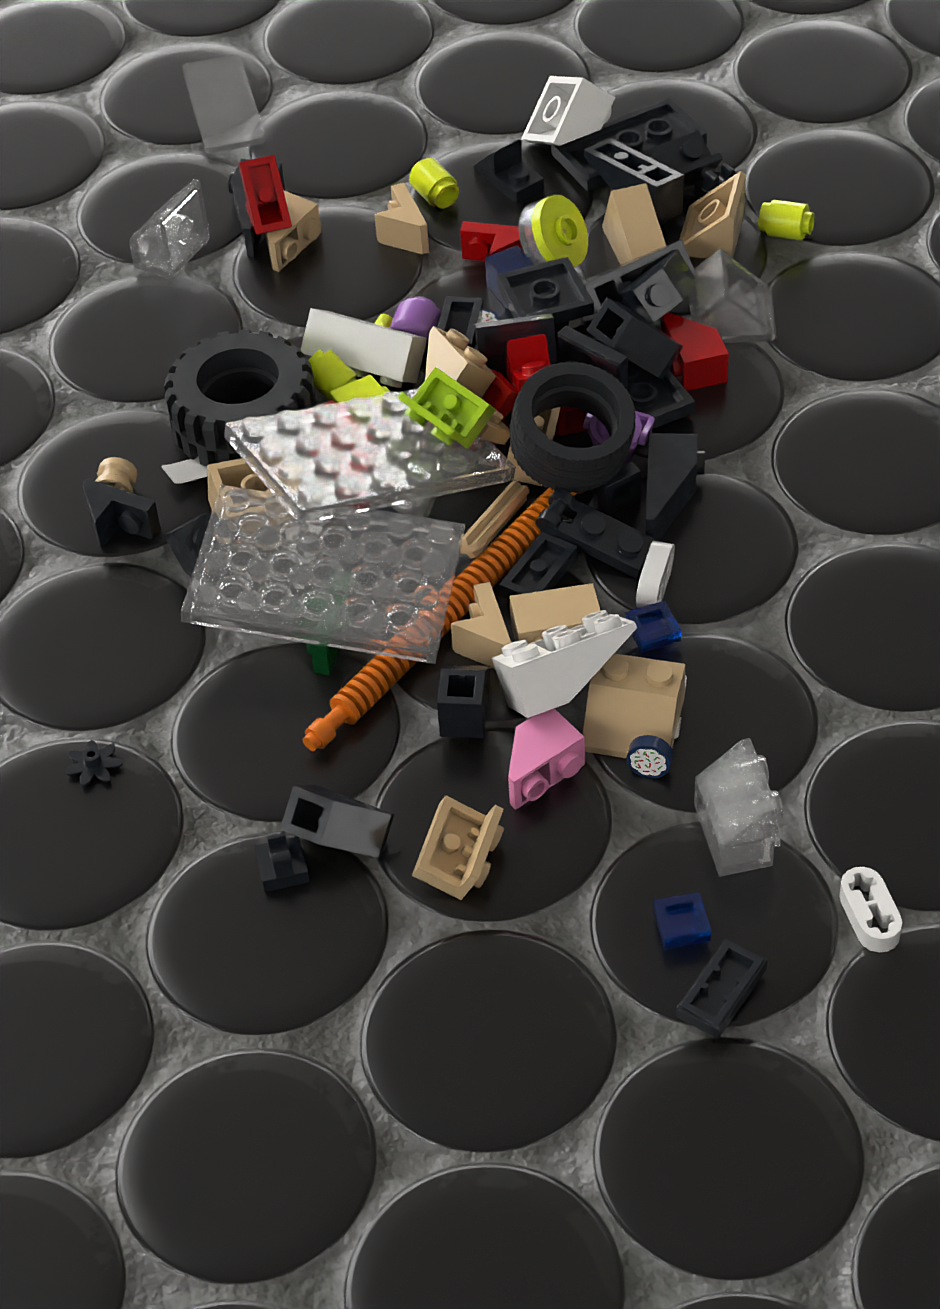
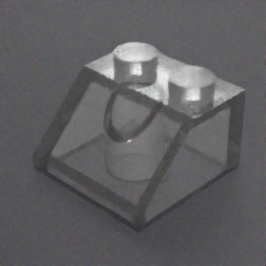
[129,179,210,280]
[688,249,777,343]

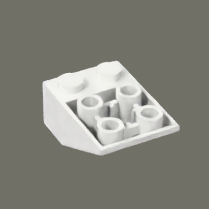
[492,610,637,718]

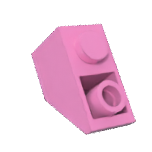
[508,709,585,810]

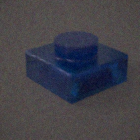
[625,600,682,653]
[653,892,711,949]

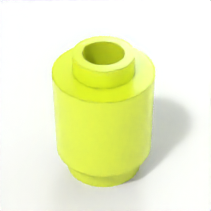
[409,158,459,209]
[758,200,815,241]
[308,349,357,401]

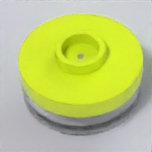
[519,195,588,267]

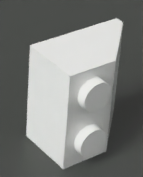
[522,76,615,146]

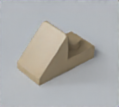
[375,182,429,254]
[451,582,511,669]

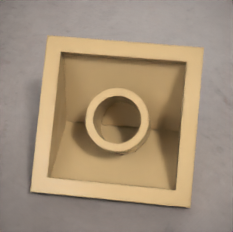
[679,171,746,261]

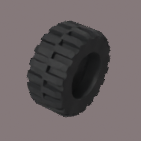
[164,330,318,466]

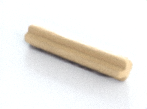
[458,481,529,558]

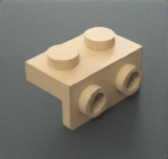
[412,796,504,900]

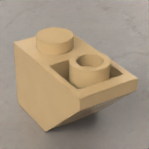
[265,190,321,272]
[425,326,496,398]

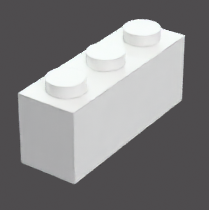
[301,308,427,388]

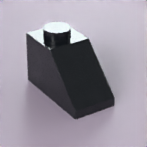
[617,249,698,323]

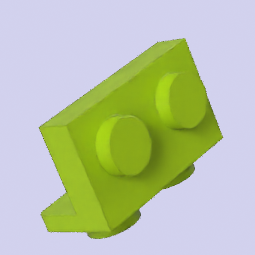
[397,366,496,449]

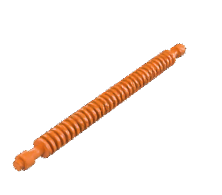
[302,488,584,751]

